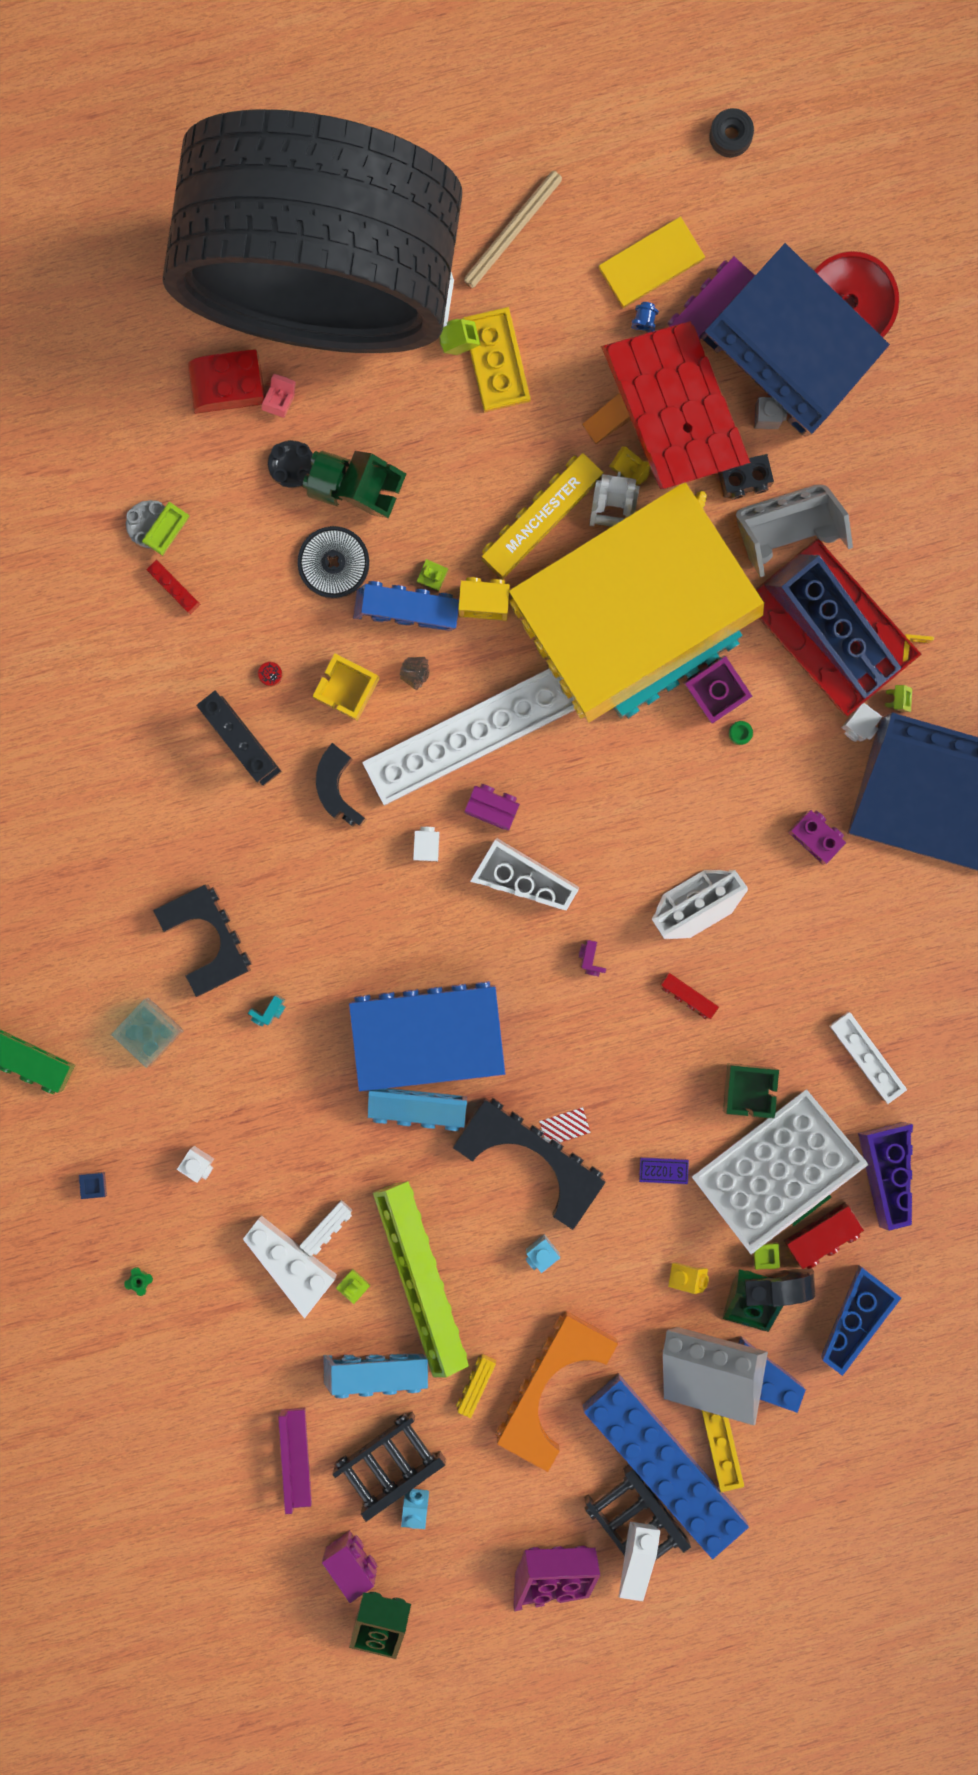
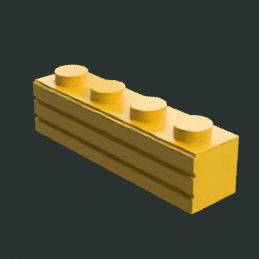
[456,1354,496,1419]

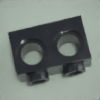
[718,454,774,500]

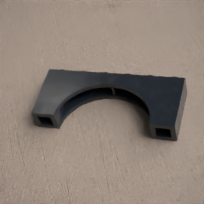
[453,1097,606,1230]

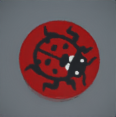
[258,662,283,687]

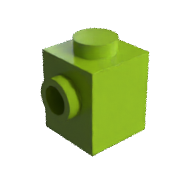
[440,319,480,355]

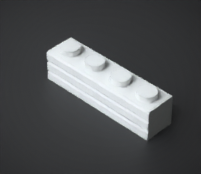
[299,1200,352,1257]

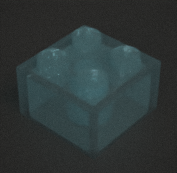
[111,998,184,1068]

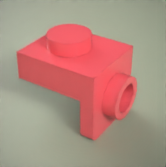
[262,374,296,418]

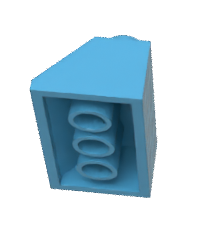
[368,1088,467,1131]

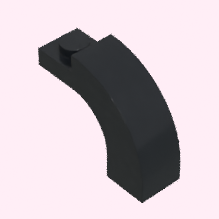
[316,743,366,827]
[745,1268,816,1307]

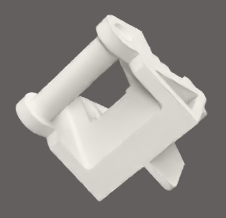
[589,472,640,526]

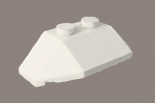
[652,870,748,939]

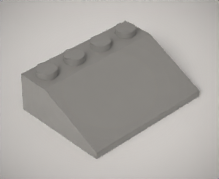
[663,1327,768,1425]

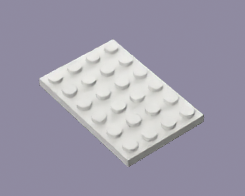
[692,1089,868,1254]

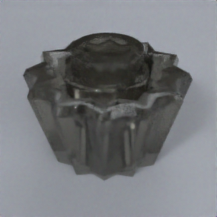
[399,657,430,690]

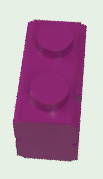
[464,784,520,831]

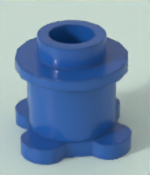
[631,302,659,332]

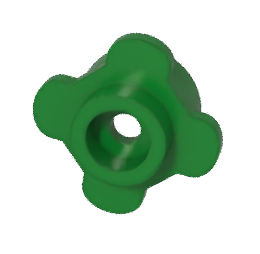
[124,1267,153,1296]

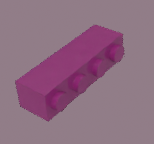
[668,256,755,340]

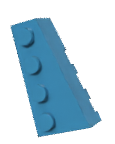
[324,1354,428,1398]

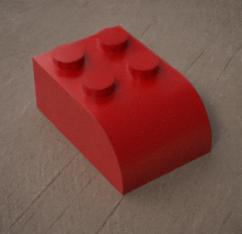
[188,349,265,414]

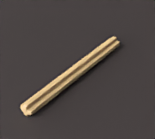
[464,171,562,288]

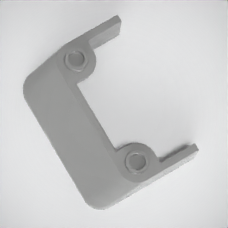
[736,485,853,577]

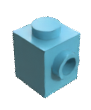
[525,1234,560,1273]

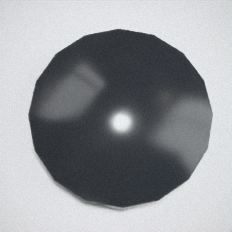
[268,440,313,488]

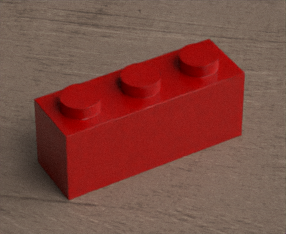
[784,1203,864,1269]

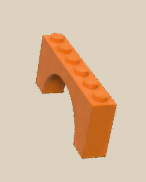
[495,1311,618,1472]

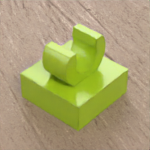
[417,559,448,592]
[885,685,912,712]
[754,1242,780,1270]
[336,1269,371,1304]

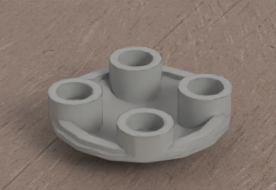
[126,500,165,548]

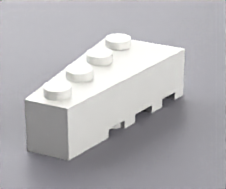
[470,838,579,910]
[243,1215,337,1319]

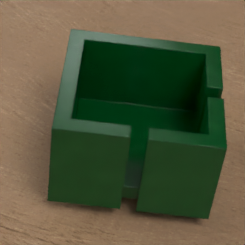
[337,451,407,518]
[723,1063,779,1119]

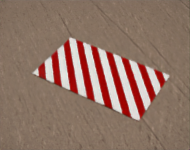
[539,1107,591,1143]

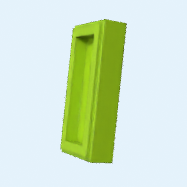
[142,502,190,556]

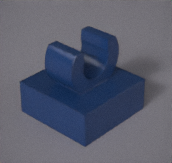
[79,1172,107,1199]

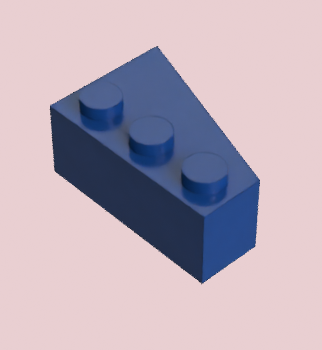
[738,1336,806,1413]

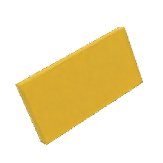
[598,216,705,309]
[462,307,531,413]

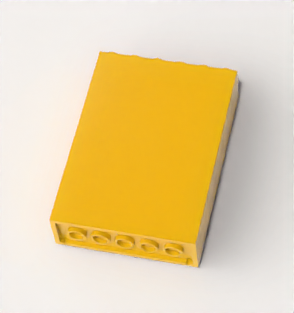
[508,483,764,723]

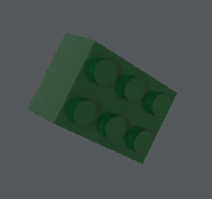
[349,1592,411,1659]

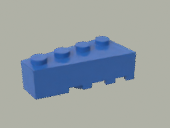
[353,581,459,631]
[821,1265,901,1376]

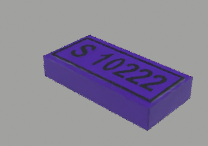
[639,1157,689,1184]

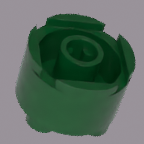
[303,451,351,506]

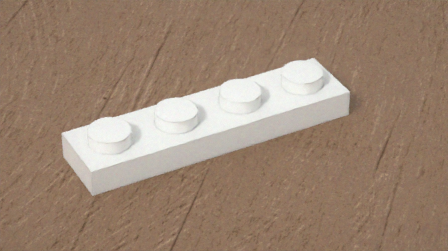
[829,1012,907,1104]

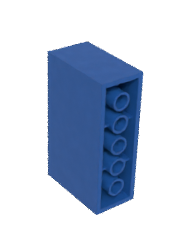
[349,981,506,1091]

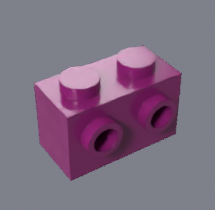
[788,810,846,865]

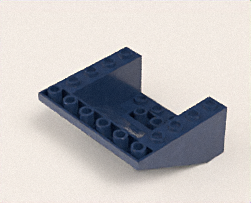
[700,243,890,437]
[847,713,978,871]

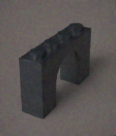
[153,884,252,997]

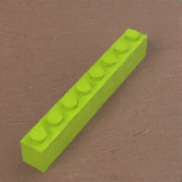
[373,1181,469,1378]

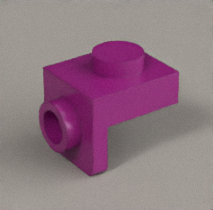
[579,940,606,977]

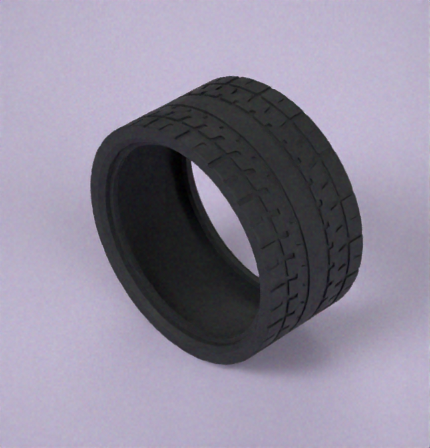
[163,109,462,353]

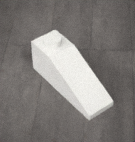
[618,1522,660,1601]

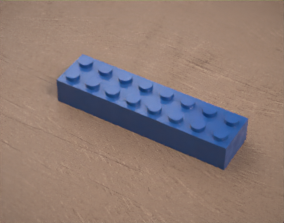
[582,1373,749,1560]

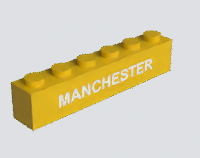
[482,453,603,580]

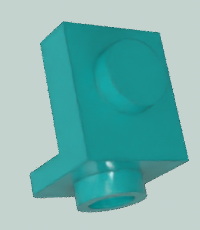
[248,995,286,1027]

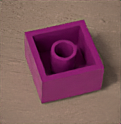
[683,655,753,724]
[322,1530,378,1603]

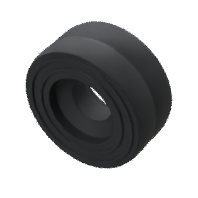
[709,108,754,158]

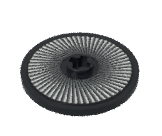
[298,526,370,599]

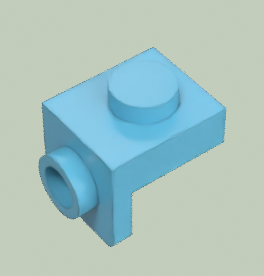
[401,1489,429,1529]

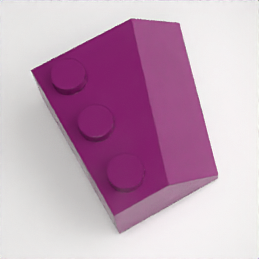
[514,1546,600,1612]

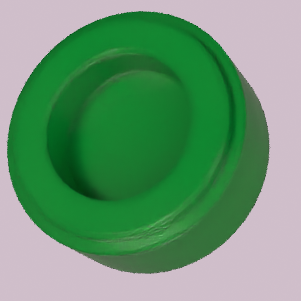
[728,721,753,745]

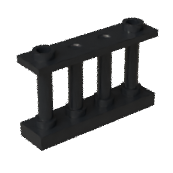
[196,690,282,786]
[332,1412,446,1522]
[584,1464,691,1561]

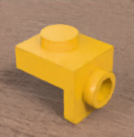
[609,447,651,485]
[668,1263,709,1294]

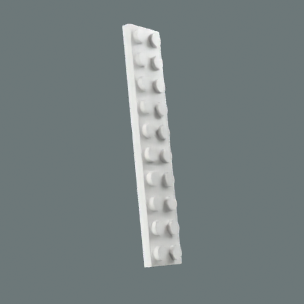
[362,669,575,806]

